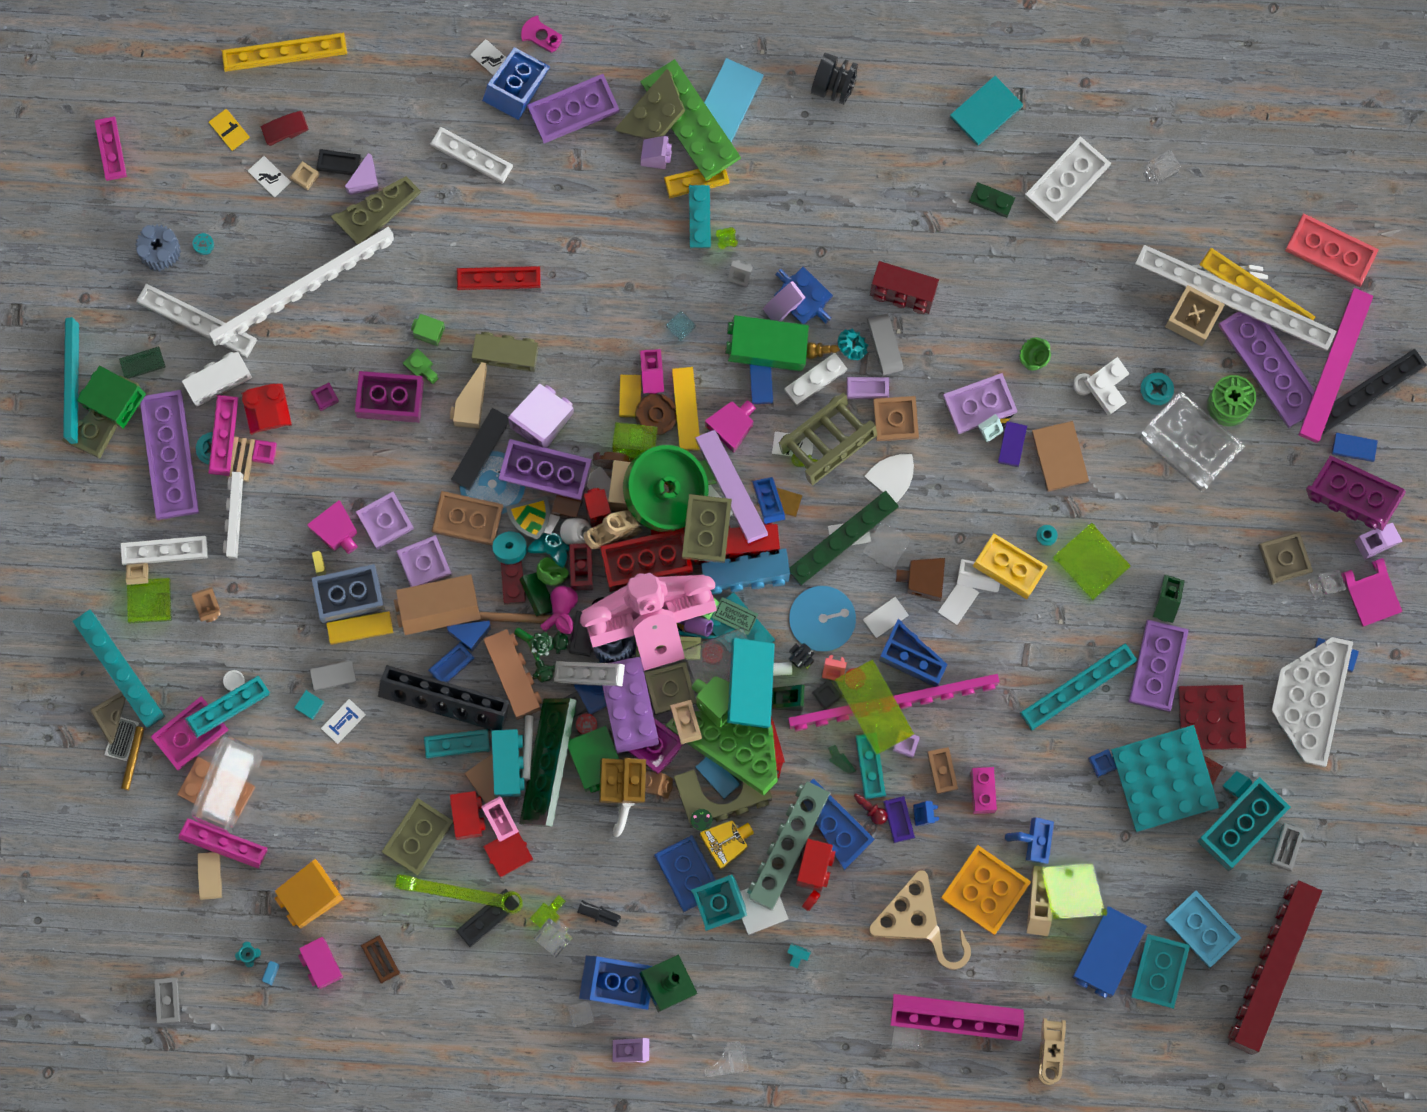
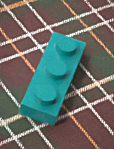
[689,185,711,249]

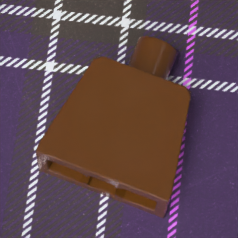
[896,558,945,602]

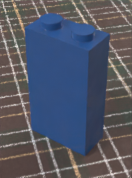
[1072,906,1147,999]

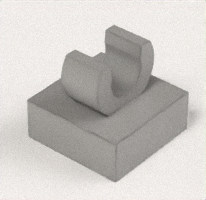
[727,260,753,287]

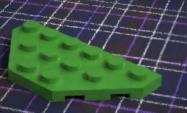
[665,711,778,796]

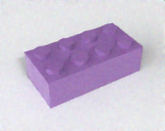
[602,657,659,753]

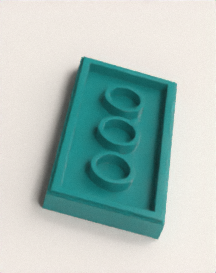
[727,638,775,728]

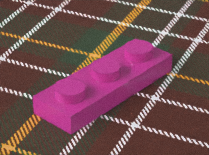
[94,116,127,181]

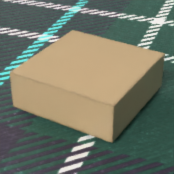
[290,161,320,191]
[126,563,149,585]

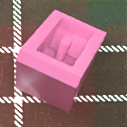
[481,796,519,842]

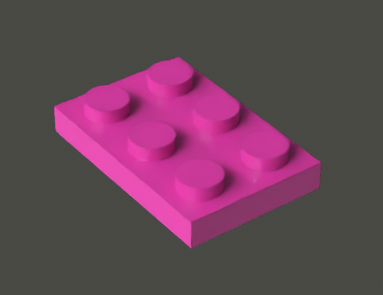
[151,696,229,770]

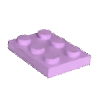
[943,373,1017,434]

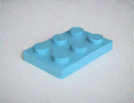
[1164,890,1241,968]

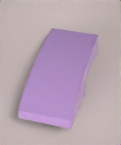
[763,281,805,321]

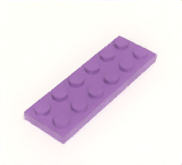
[1218,311,1315,428]
[140,390,199,520]

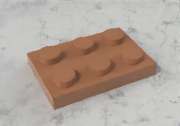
[177,757,255,825]

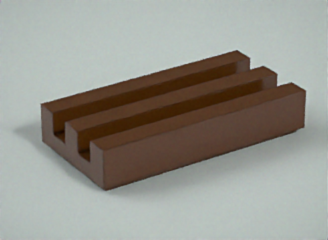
[361,935,401,984]

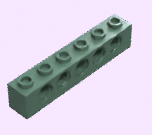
[747,781,830,911]

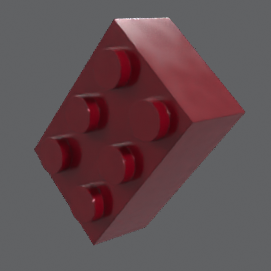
[869,261,939,314]

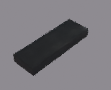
[456,889,520,947]

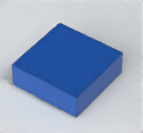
[1088,749,1116,778]

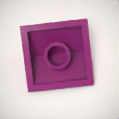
[628,718,683,774]

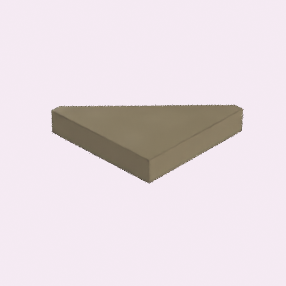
[90,692,126,745]

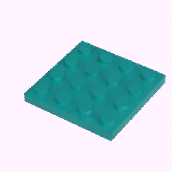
[1111,725,1219,832]

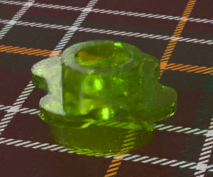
[715,227,738,249]

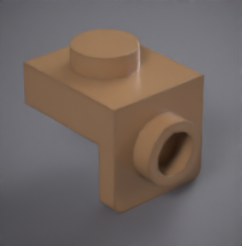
[192,587,221,622]
[645,771,673,799]

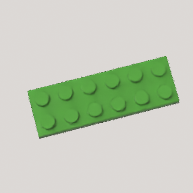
[640,59,741,181]

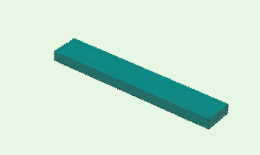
[63,317,79,444]
[1020,643,1138,731]

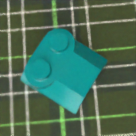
[691,875,747,931]

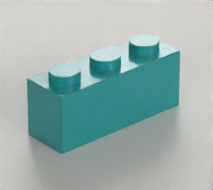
[492,729,525,798]

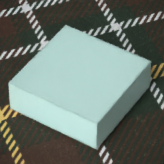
[978,414,1004,442]

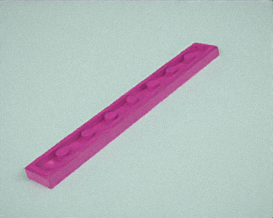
[1298,288,1373,443]

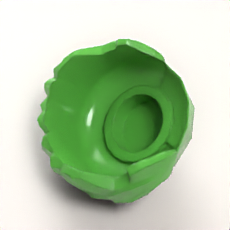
[1019,337,1051,371]
[537,557,568,586]

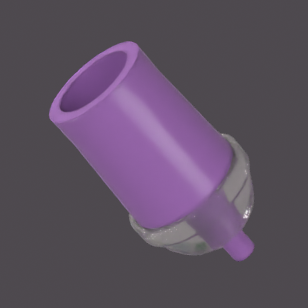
[678,616,713,637]

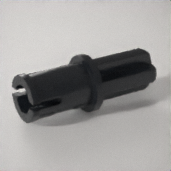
[577,900,621,927]

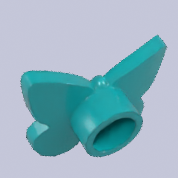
[527,532,570,568]

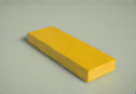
[664,169,729,199]
[326,611,394,645]

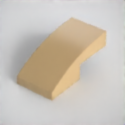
[198,852,222,900]

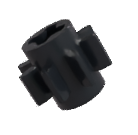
[788,643,815,669]

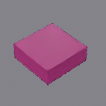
[252,440,277,465]

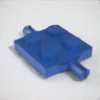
[774,267,833,325]

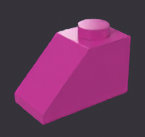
[640,349,664,394]

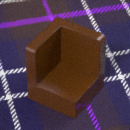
[552,495,583,518]

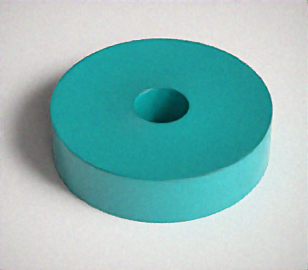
[492,531,527,564]

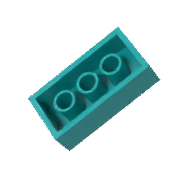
[1197,777,1291,871]

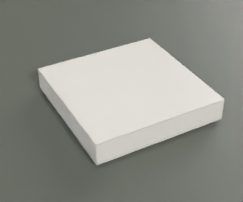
[740,879,788,935]

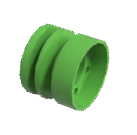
[1207,375,1256,426]

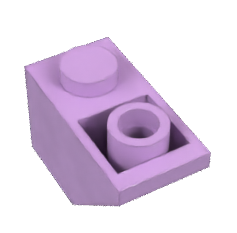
[641,136,672,169]
[1354,523,1402,560]

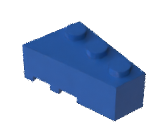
[879,618,948,687]

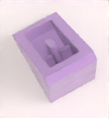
[345,153,379,195]

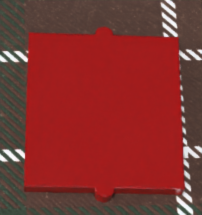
[483,832,533,878]

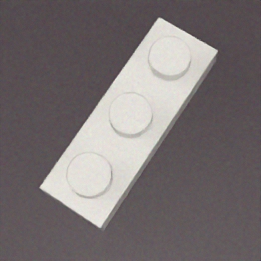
[784,353,847,407]

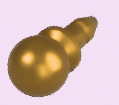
[806,342,840,359]

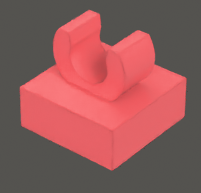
[822,655,847,682]

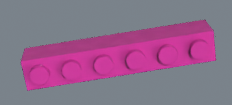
[891,994,1024,1041]

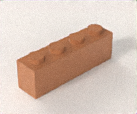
[484,629,543,720]

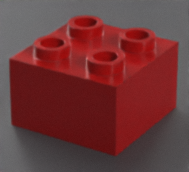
[796,839,836,892]

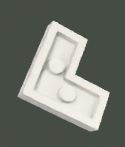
[1084,357,1129,415]

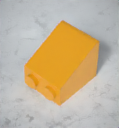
[274,859,344,929]

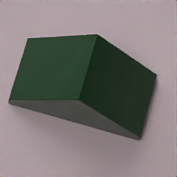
[772,684,805,711]

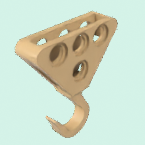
[869,871,971,970]

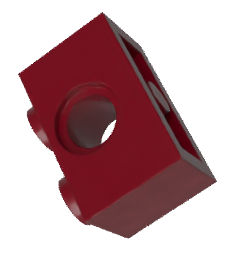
[570,543,593,591]

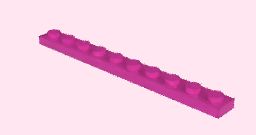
[788,674,1000,731]

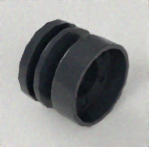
[811,52,858,105]

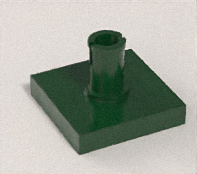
[639,954,698,1013]

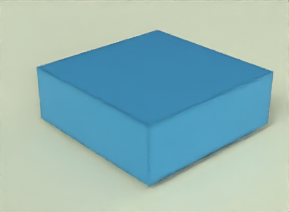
[262,961,280,986]

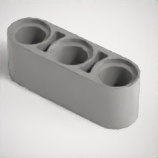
[867,313,903,376]

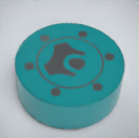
[192,233,214,255]

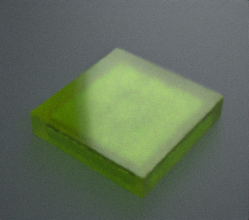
[127,578,172,624]

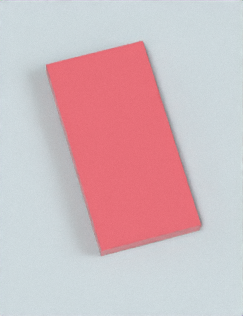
[1285,213,1379,287]

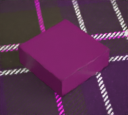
[311,382,339,411]

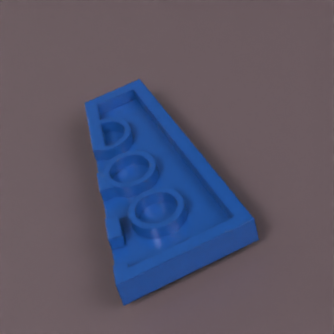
[803,778,875,870]

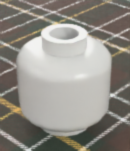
[560,518,591,545]

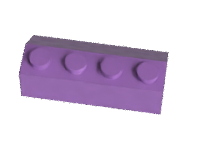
[499,439,592,500]

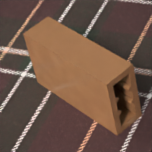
[394,574,481,635]

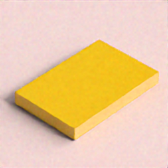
[973,533,1048,599]

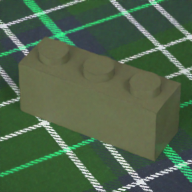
[471,332,539,372]

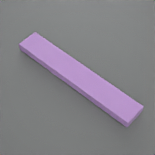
[695,430,768,543]

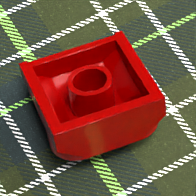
[241,384,292,435]

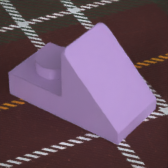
[613,1038,649,1063]

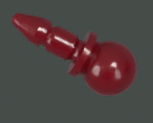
[854,793,888,825]

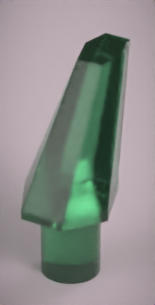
[828,745,856,774]

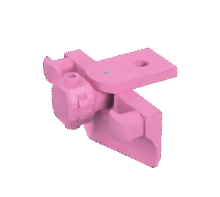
[580,573,717,671]

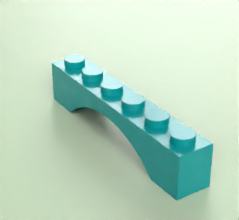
[72,609,165,728]

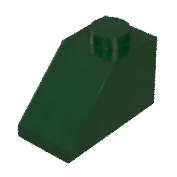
[1153,574,1185,623]

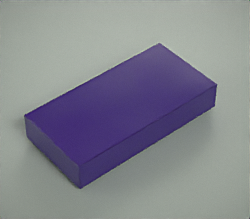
[998,421,1027,467]
[883,796,915,843]

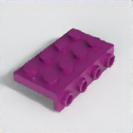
[1306,455,1406,531]

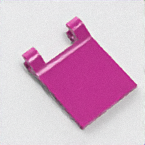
[1341,558,1403,627]

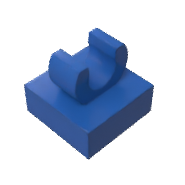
[913,801,939,826]

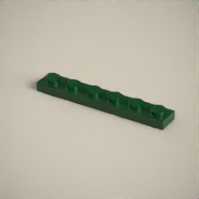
[789,490,899,586]

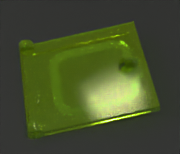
[1053,523,1131,600]
[1041,863,1107,920]

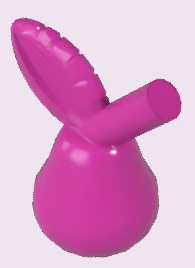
[540,586,578,634]

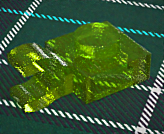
[530,895,566,933]

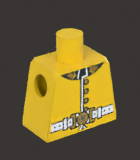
[700,821,754,871]

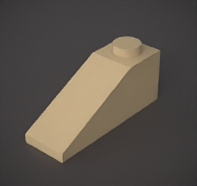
[450,362,487,429]
[1026,866,1055,936]

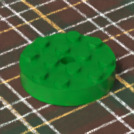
[623,445,709,532]

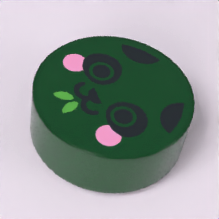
[690,809,713,831]

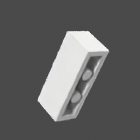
[182,351,252,408]

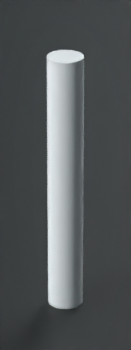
[522,715,534,780]

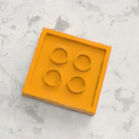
[941,845,1031,936]

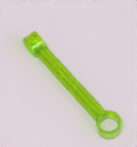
[394,874,523,914]

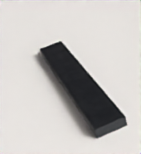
[1323,349,1427,434]

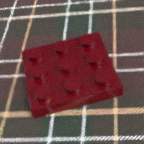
[1178,685,1247,750]

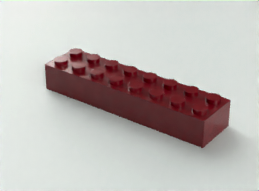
[1227,880,1323,1055]

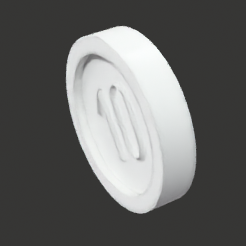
[223,670,245,691]

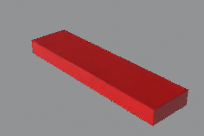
[457,266,541,290]

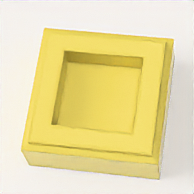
[312,551,326,576]

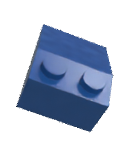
[482,47,550,120]
[579,955,652,1010]

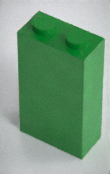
[725,315,809,371]

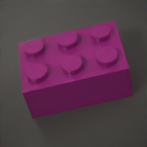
[355,371,424,423]

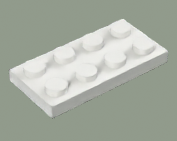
[1025,136,1111,224]

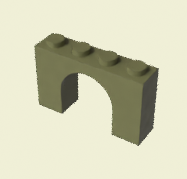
[674,770,772,828]

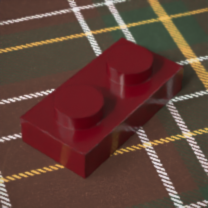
[501,560,525,605]

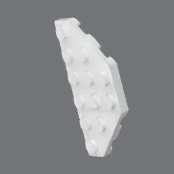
[1271,637,1353,767]

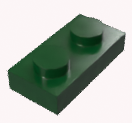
[969,182,1016,218]

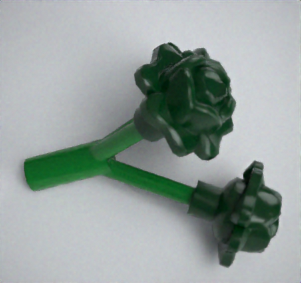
[514,627,569,683]

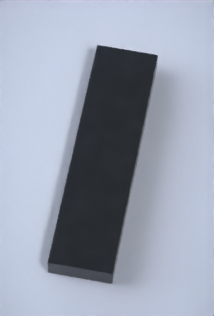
[451,408,509,491]

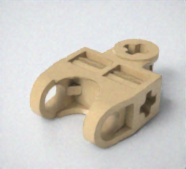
[583,509,642,549]
[1038,1018,1066,1085]

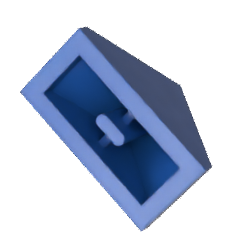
[447,621,491,652]

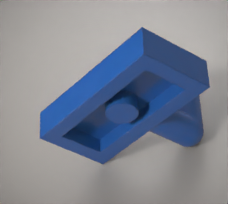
[1005,817,1054,864]

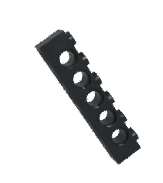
[378,665,510,730]

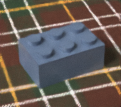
[312,564,385,624]

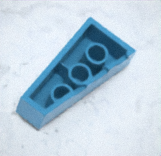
[701,548,790,595]

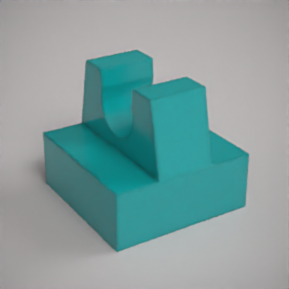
[787,943,811,969]

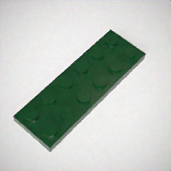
[519,698,577,827]

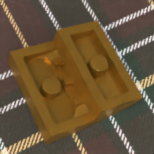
[599,758,646,803]

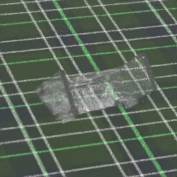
[192,735,264,834]

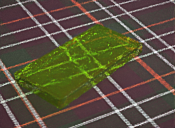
[835,659,914,755]

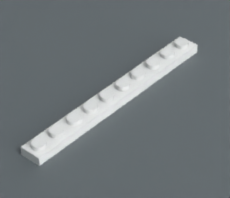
[209,227,394,346]
[1135,245,1337,351]

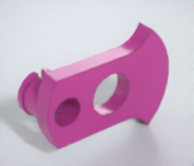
[521,15,562,53]

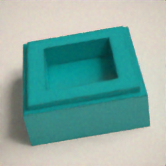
[294,690,325,720]
[1222,771,1253,798]

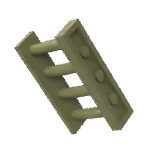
[778,392,878,486]

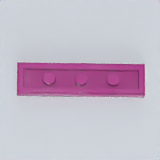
[208,395,238,476]
[179,818,268,869]

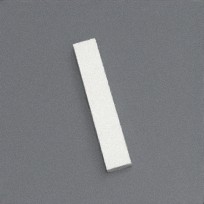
[136,284,257,358]

